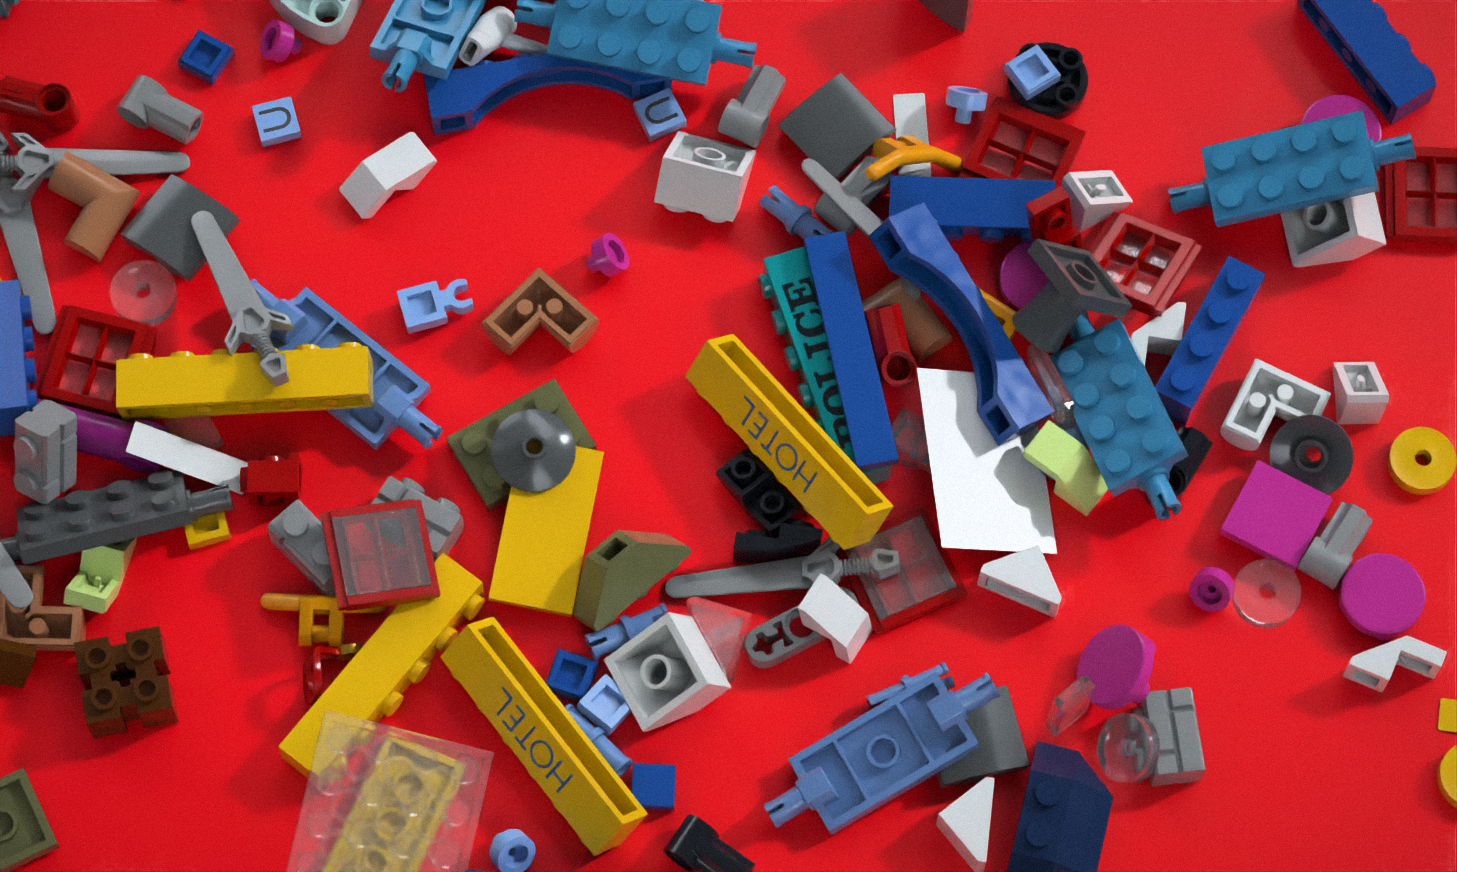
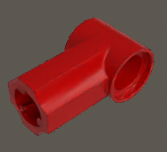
[0,75,80,133]
[864,303,917,387]

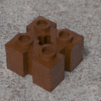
[74,626,179,738]

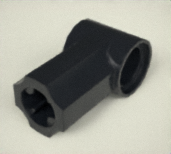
[1145,426,1213,511]
[663,814,755,872]

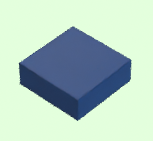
[177,30,234,85]
[545,648,599,702]
[631,763,676,811]

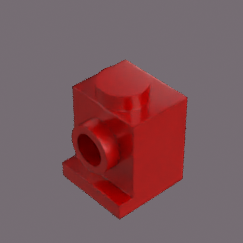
[240,452,303,506]

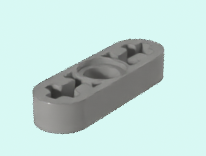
[745,587,858,668]

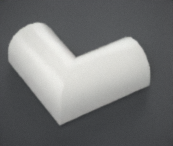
[1220,358,1331,451]

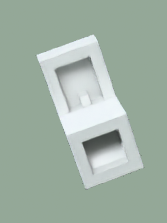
[339,132,438,219]
[1131,302,1186,366]
[798,573,873,664]
[1343,635,1447,693]

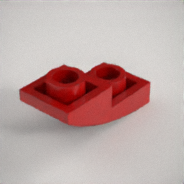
[1025,186,1082,249]

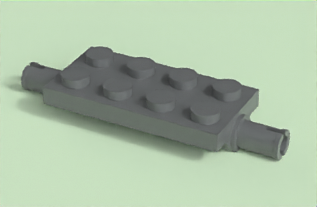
[0,470,234,565]

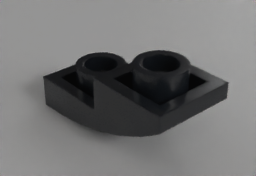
[715,447,805,538]
[733,520,823,563]

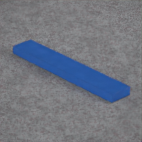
[804,231,899,471]

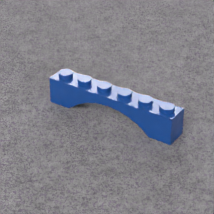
[424,53,672,135]
[869,202,1054,446]

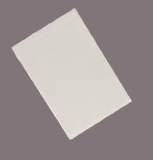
[917,368,1057,554]

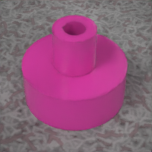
[260,19,302,62]
[586,233,629,277]
[1189,567,1235,612]

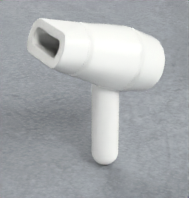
[459,6,548,66]

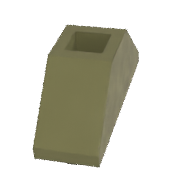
[573,530,692,632]

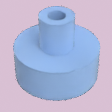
[945,86,988,124]
[489,829,536,872]

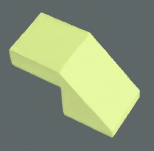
[1022,420,1108,517]
[63,538,137,614]

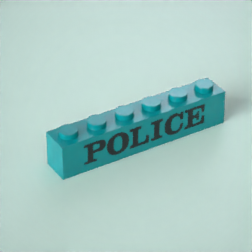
[758,247,892,484]

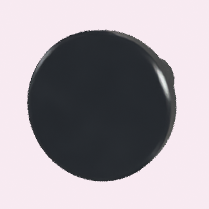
[1007,42,1088,120]

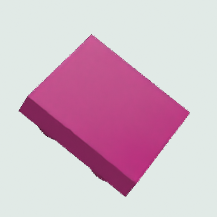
[1219,460,1333,572]

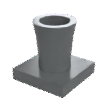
[1012,239,1132,353]

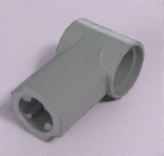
[718,64,786,148]
[116,75,204,145]
[814,155,894,237]
[1297,502,1373,590]

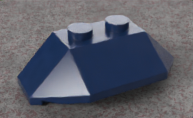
[1006,741,1113,872]

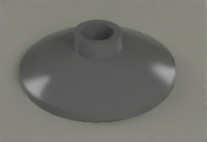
[491,409,576,493]
[1269,414,1354,495]

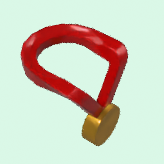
[303,644,363,705]

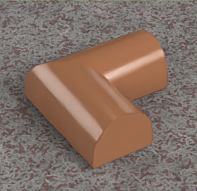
[48,151,140,263]
[481,267,599,355]
[862,277,953,363]
[0,565,86,652]

